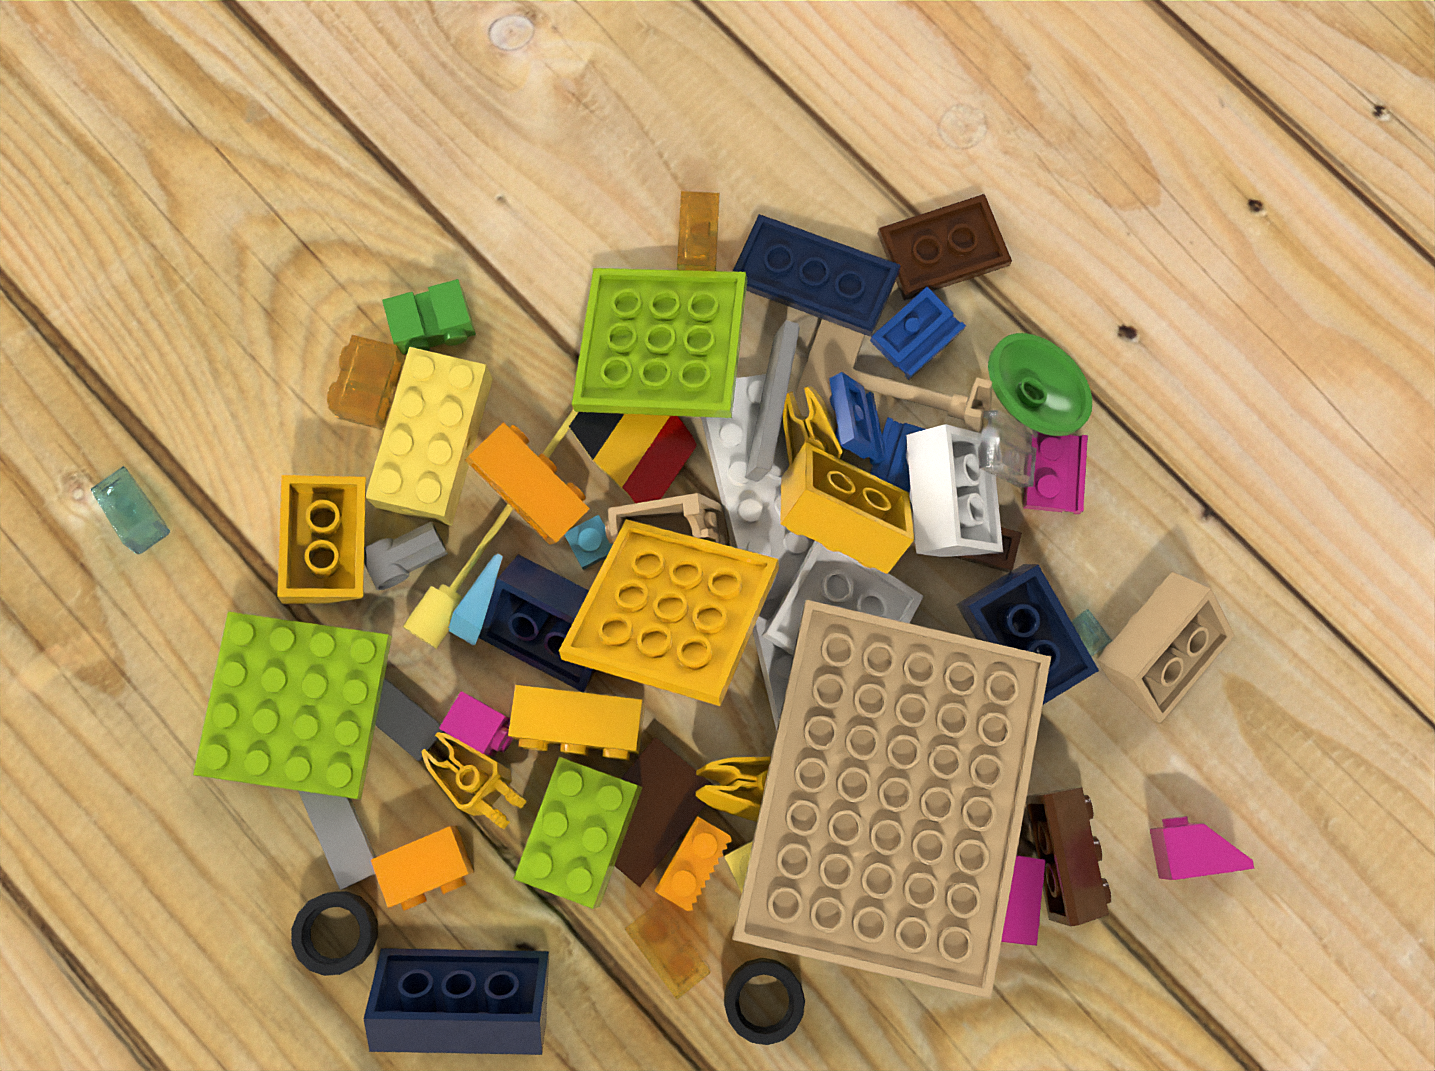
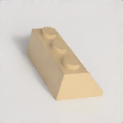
[1097,571,1235,723]

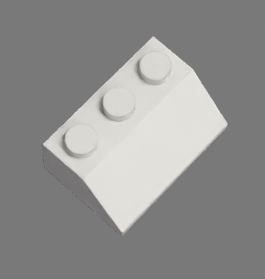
[906,424,1003,557]

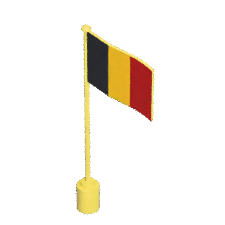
[402,409,697,649]

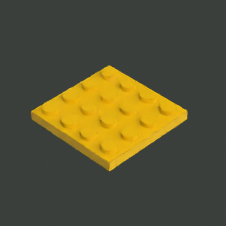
[559,519,779,706]

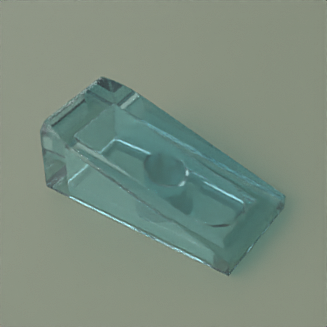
[90,466,170,554]

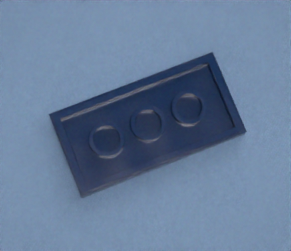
[732,214,901,337]

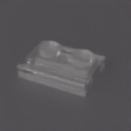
[978,410,1038,488]

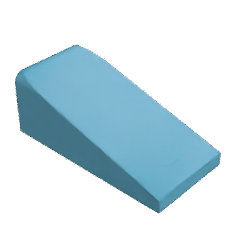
[448,553,503,645]

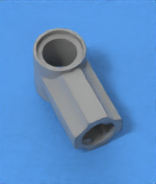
[364,522,448,590]

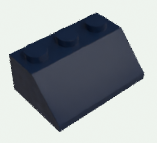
[478,554,596,693]

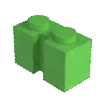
[382,279,476,355]

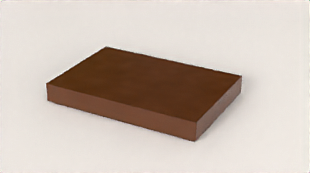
[877,194,1012,301]
[614,737,715,887]

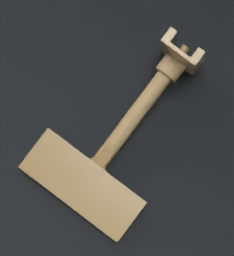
[794,319,992,433]

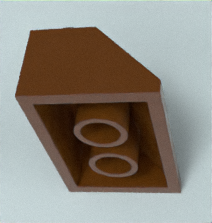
[1026,787,1111,927]

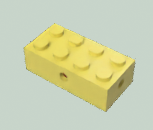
[365,347,493,526]

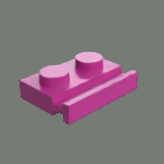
[1023,429,1088,514]

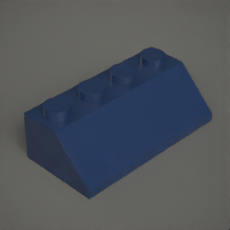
[363,948,549,1055]

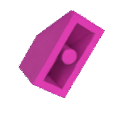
[1150,816,1255,880]

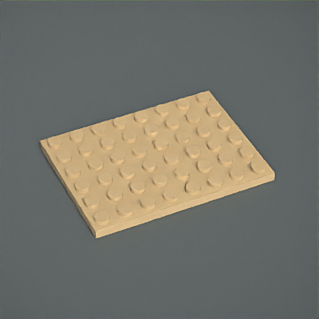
[732,600,1051,999]

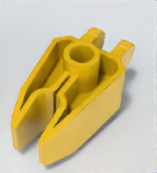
[783,386,847,466]
[421,732,527,829]
[696,757,771,822]

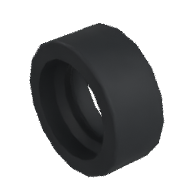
[291,891,378,976]
[724,958,805,1045]

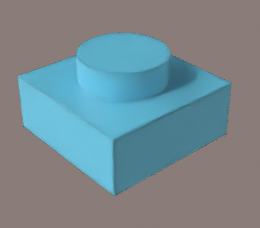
[564,515,613,570]

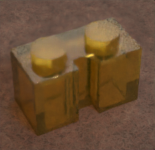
[677,191,720,271]
[327,335,405,430]
[624,899,711,1000]

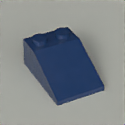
[956,564,1099,705]

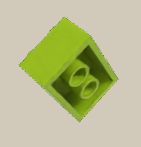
[513,757,643,909]

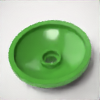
[988,333,1092,436]

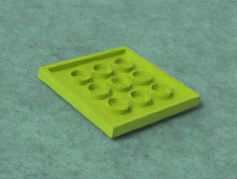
[572,268,747,418]
[193,612,392,799]

